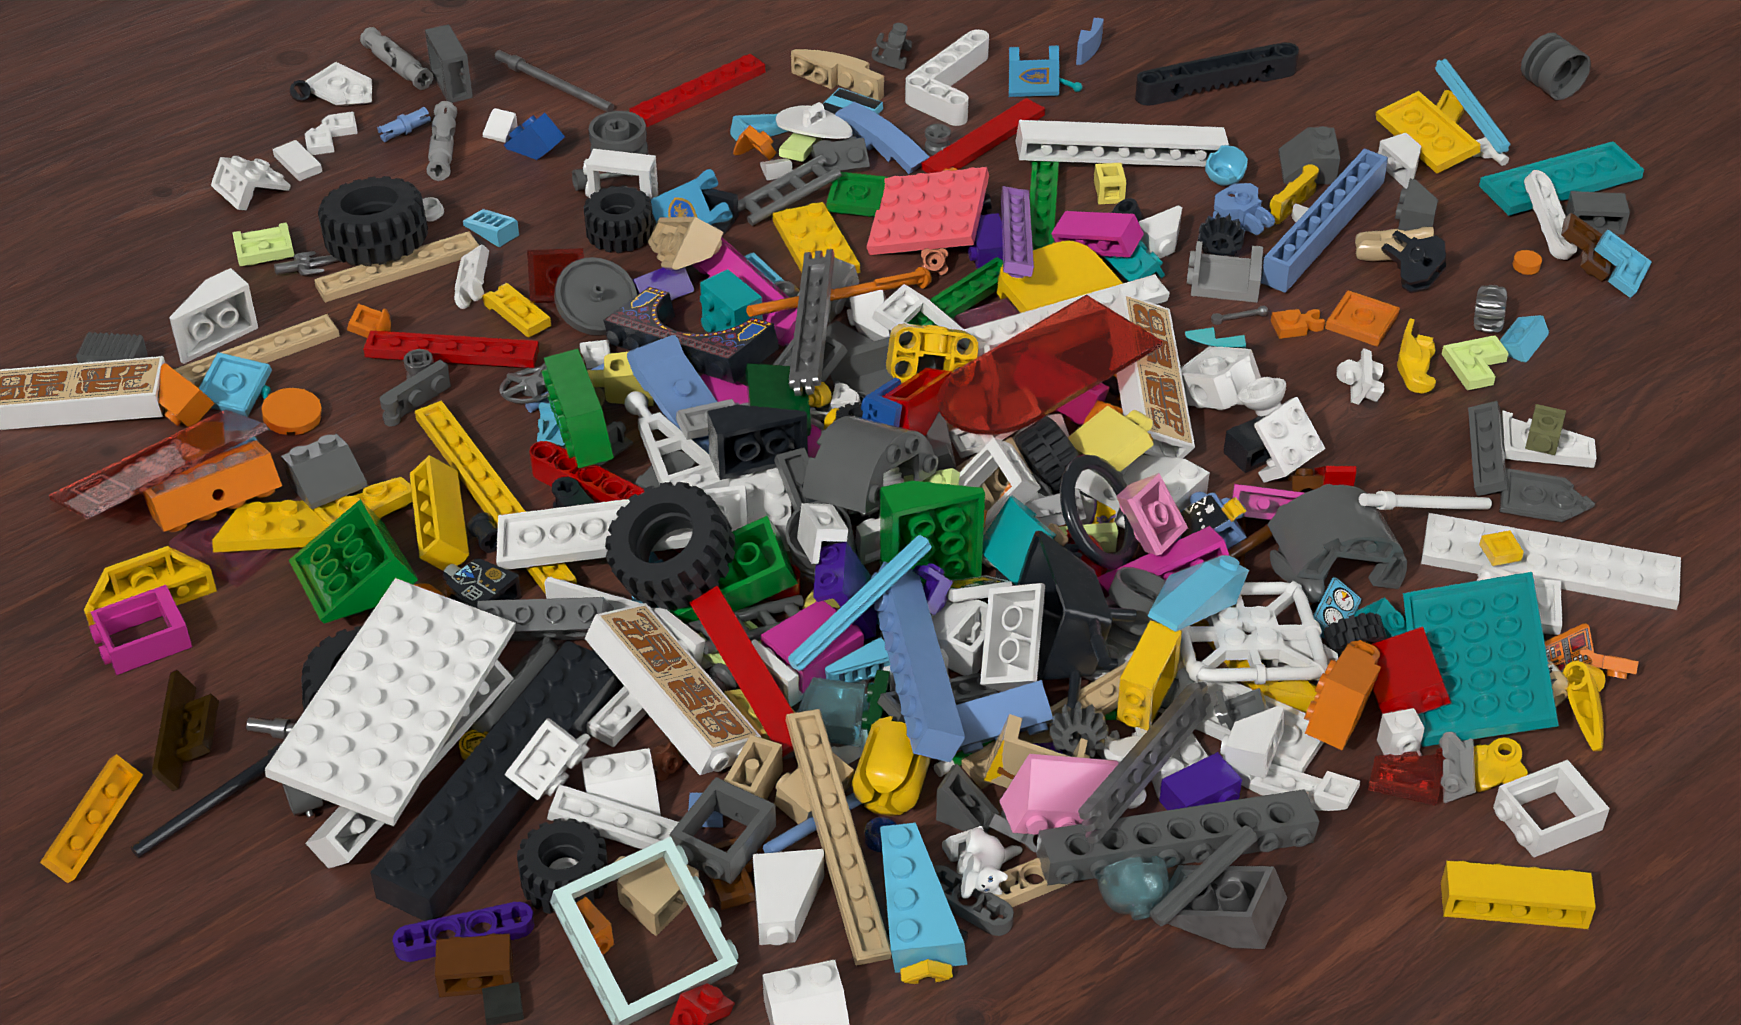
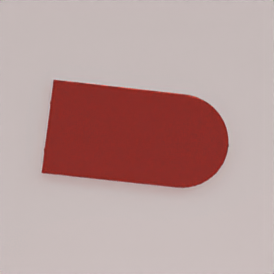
[937,294,1163,435]

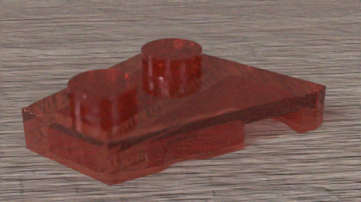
[1368,748,1446,806]

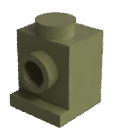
[1525,404,1566,456]

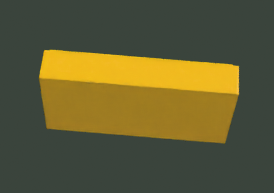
[1436,90,1465,124]

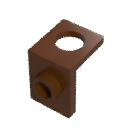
[1286,468,1323,492]

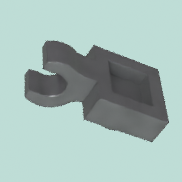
[986,811,1037,852]

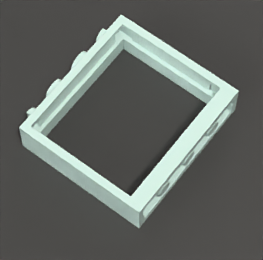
[550,836,738,1025]

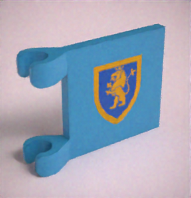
[1009,45,1059,97]
[651,169,732,225]

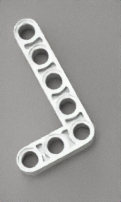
[905,29,989,126]

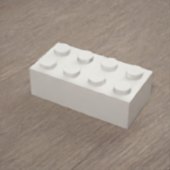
[729,468,792,551]

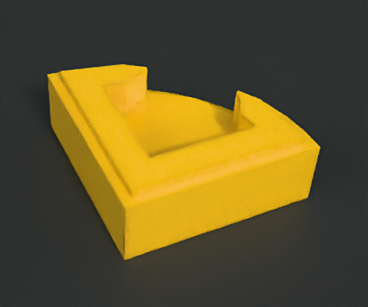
[900,959,953,984]

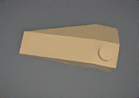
[648,217,723,270]

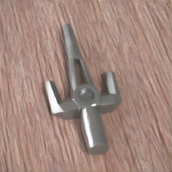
[274,251,338,276]

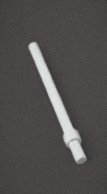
[1359,491,1492,510]

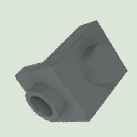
[1214,688,1268,731]

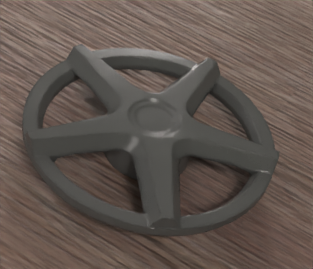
[500,363,549,404]

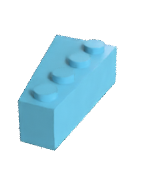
[880,823,967,973]

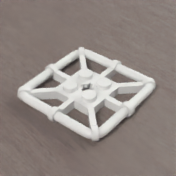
[1180,581,1328,684]

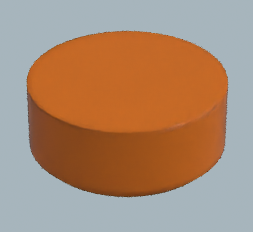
[1513,250,1542,275]

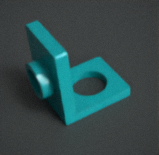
[1354,597,1407,638]

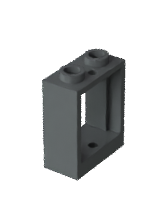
[425,24,473,103]
[669,777,776,884]

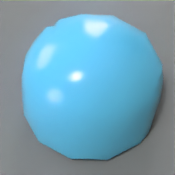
[1205,145,1248,186]

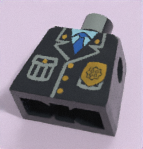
[443,558,522,608]

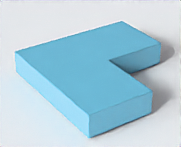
[1594,230,1652,298]

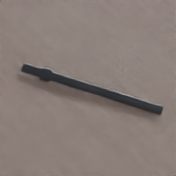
[130,743,281,858]

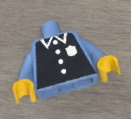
[1173,492,1247,549]

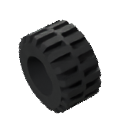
[584,186,654,253]
[1015,416,1081,494]
[517,818,608,914]

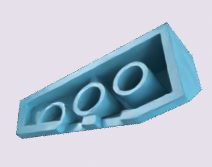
[1148,555,1249,632]

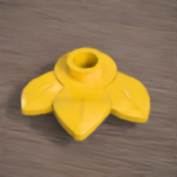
[1474,738,1528,792]

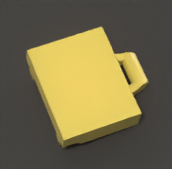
[1068,406,1154,472]

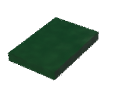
[746,364,812,436]

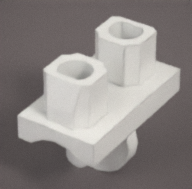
[1337,348,1384,405]

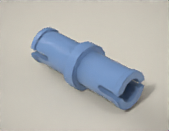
[377,107,431,142]

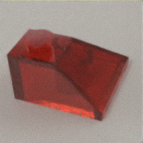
[527,248,584,303]

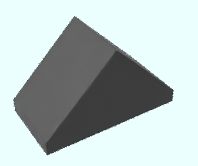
[936,764,999,833]

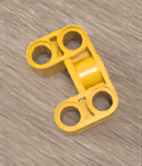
[886,323,978,389]

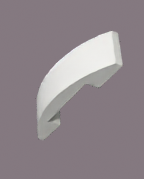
[1223,755,1360,811]

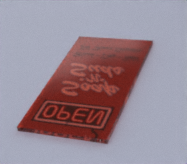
[49,409,268,519]

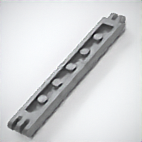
[789,249,834,396]
[1078,682,1211,844]

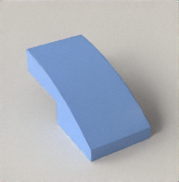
[1076,18,1104,65]

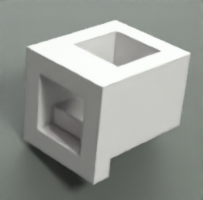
[1377,708,1424,765]

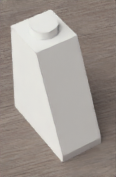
[753,849,824,945]

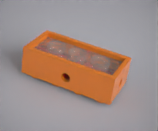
[139,440,282,532]

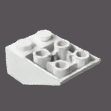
[931,600,988,676]

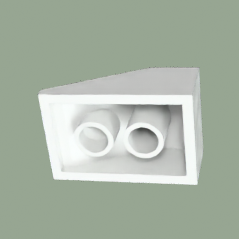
[169,268,258,364]
[1123,455,1210,510]

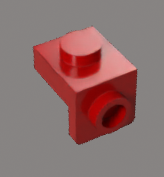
[670,983,734,1025]

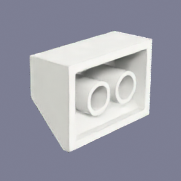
[980,583,1045,692]

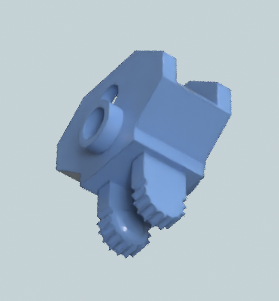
[1213,183,1275,235]

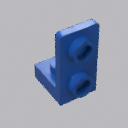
[861,377,902,427]

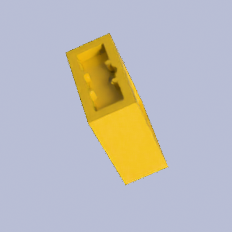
[1117,620,1182,731]

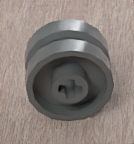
[588,111,648,173]

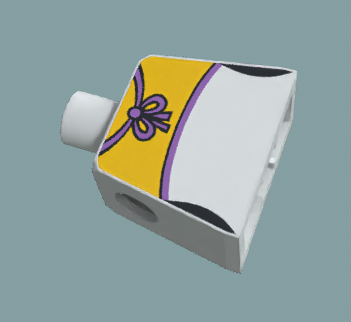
[1075,469,1125,529]

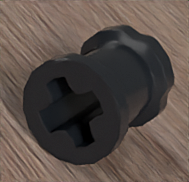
[467,512,498,553]

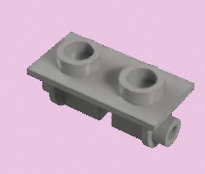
[1024,488,1087,527]
[1439,732,1476,803]

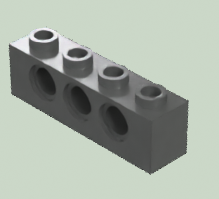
[477,597,614,641]

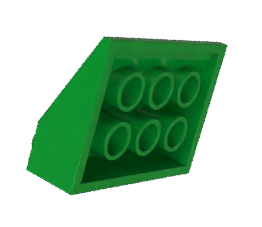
[880,480,985,587]
[289,499,418,624]

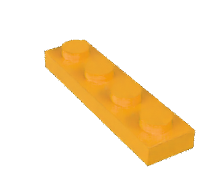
[40,754,143,883]

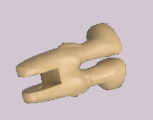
[1355,227,1434,261]

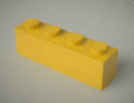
[410,455,469,571]
[1441,861,1596,929]

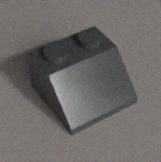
[1278,126,1340,184]
[281,433,368,509]

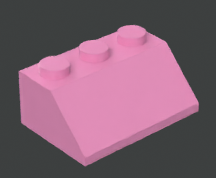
[1000,754,1119,835]

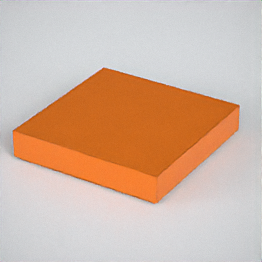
[1325,290,1400,347]

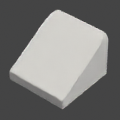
[483,108,518,143]
[760,158,792,181]
[942,826,984,862]

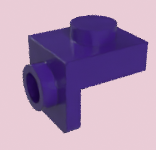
[913,563,953,616]

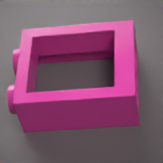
[89,585,192,675]

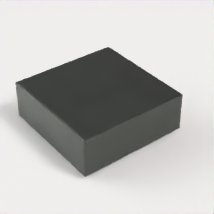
[482,982,524,1025]

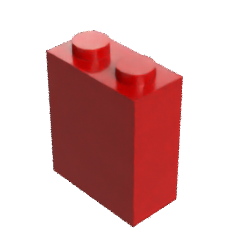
[1371,626,1451,714]

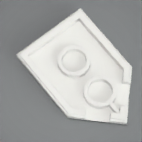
[305,62,372,106]

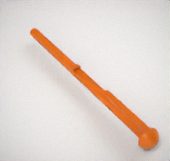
[746,267,932,317]

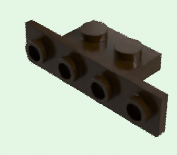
[152,670,219,791]

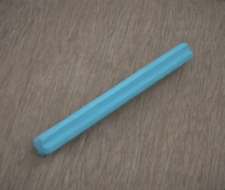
[1435,59,1510,154]
[788,535,932,671]

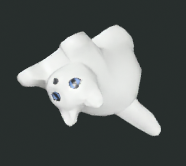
[957,828,1022,898]

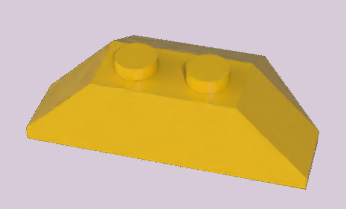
[84,546,217,626]

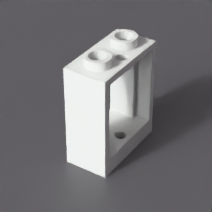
[583,149,658,214]
[958,437,1041,528]
[1493,760,1610,857]

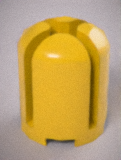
[852,716,931,817]

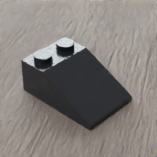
[707,404,808,480]

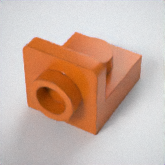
[576,897,614,955]

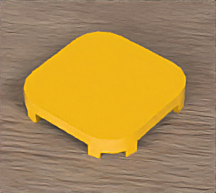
[997,241,1123,342]

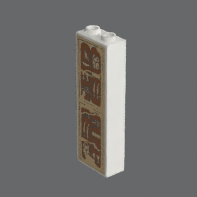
[1106,293,1195,458]
[0,356,165,430]
[585,603,761,775]

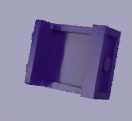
[813,542,877,639]

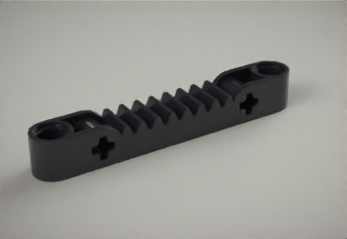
[1135,42,1299,106]

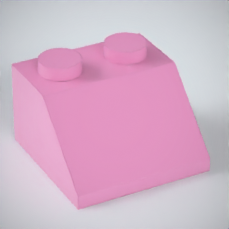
[1116,473,1188,556]

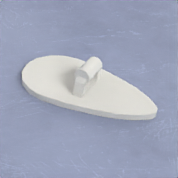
[776,102,852,139]

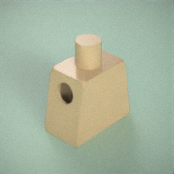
[615,856,699,936]

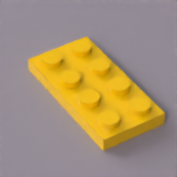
[1376,91,1481,173]
[773,202,860,273]

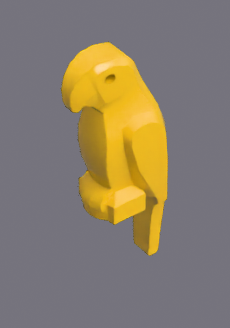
[1397,318,1436,393]

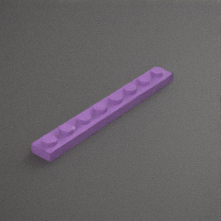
[1001,186,1034,278]

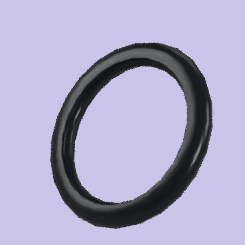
[1060,454,1139,569]

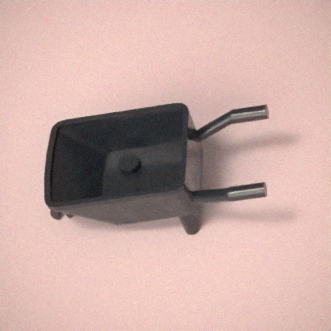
[1017,531,1137,709]

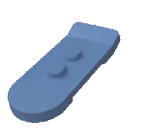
[627,335,717,454]

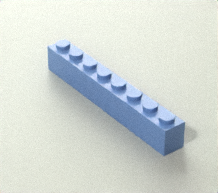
[1261,149,1388,293]
[871,562,965,762]

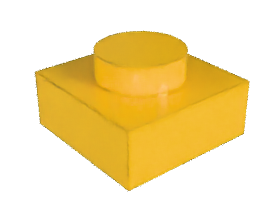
[1479,530,1524,566]

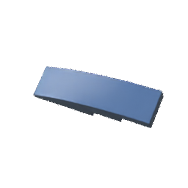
[835,102,930,174]

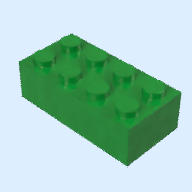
[541,349,614,468]
[668,516,798,624]

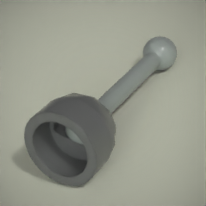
[572,169,634,191]

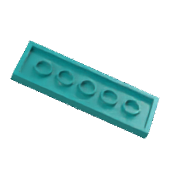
[1479,141,1644,216]

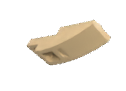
[791,49,884,100]

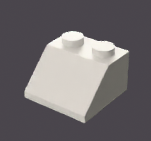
[581,748,661,837]
[763,960,850,1025]

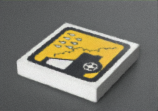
[946,576,1012,602]

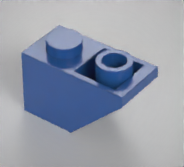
[504,113,565,160]

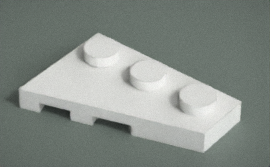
[1501,411,1596,468]

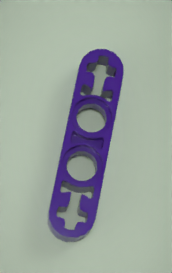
[392,902,534,962]

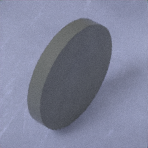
[554,257,637,335]

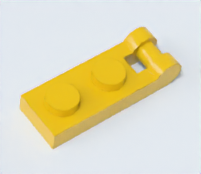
[1269,164,1319,225]
[482,283,551,338]

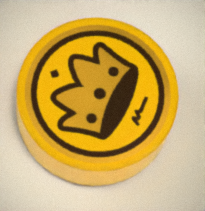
[459,730,488,760]

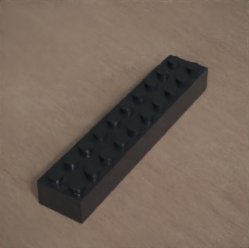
[370,641,624,921]

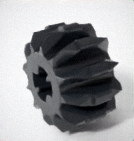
[1198,212,1245,256]

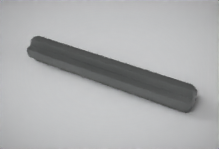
[1150,825,1257,926]

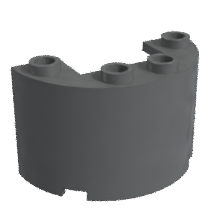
[803,416,938,513]
[1267,484,1407,589]

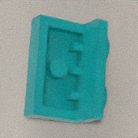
[1103,240,1165,282]

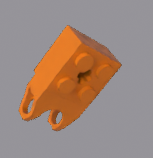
[1304,640,1381,750]

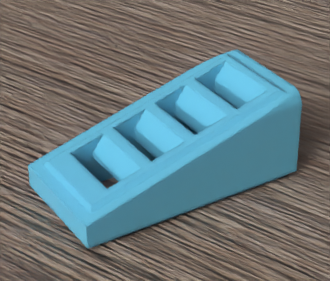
[730,114,787,141]
[463,209,519,247]
[825,637,890,689]

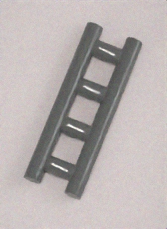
[738,154,841,226]
[686,595,804,655]

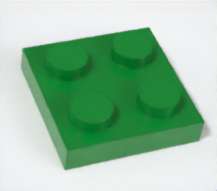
[826,172,888,217]

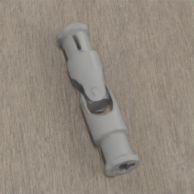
[360,27,433,90]
[426,101,457,181]

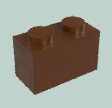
[435,933,513,998]

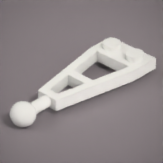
[872,284,1017,386]
[625,391,729,490]

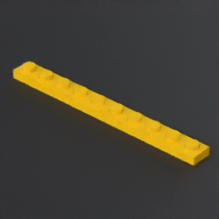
[415,400,577,595]

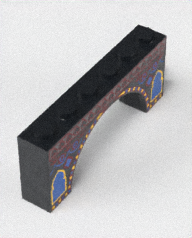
[603,287,779,384]

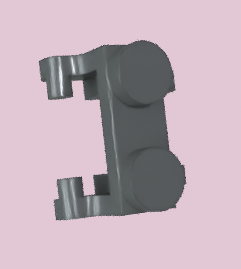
[872,23,913,70]

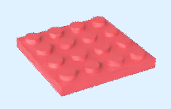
[867,167,989,255]

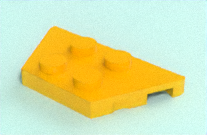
[212,500,329,553]

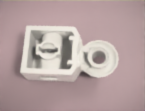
[1181,346,1286,416]

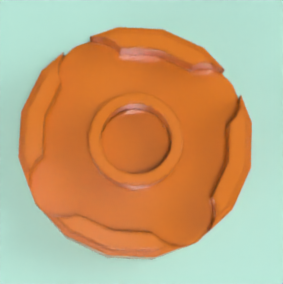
[261,388,322,435]

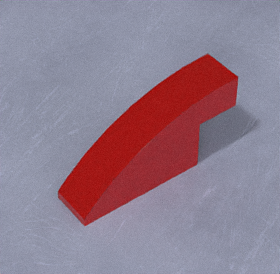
[882,368,952,436]

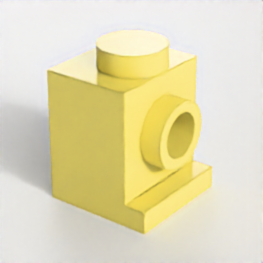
[1094,163,1126,204]

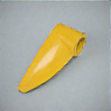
[1563,661,1605,751]

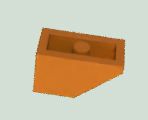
[158,363,215,430]

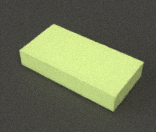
[779,132,822,162]

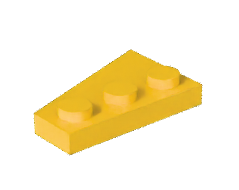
[312,477,413,525]

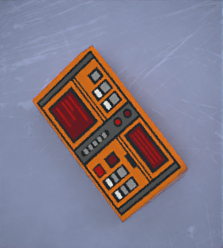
[1545,623,1594,673]

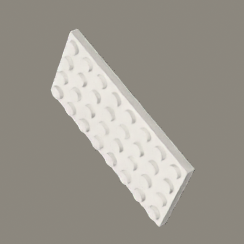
[265,578,515,826]

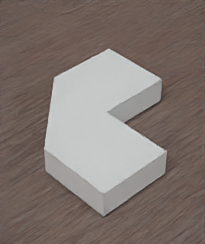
[305,112,358,155]

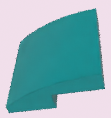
[1185,327,1247,349]
[982,495,1056,586]

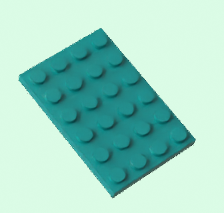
[1403,572,1559,747]

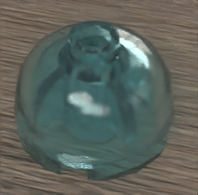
[1096,856,1170,920]

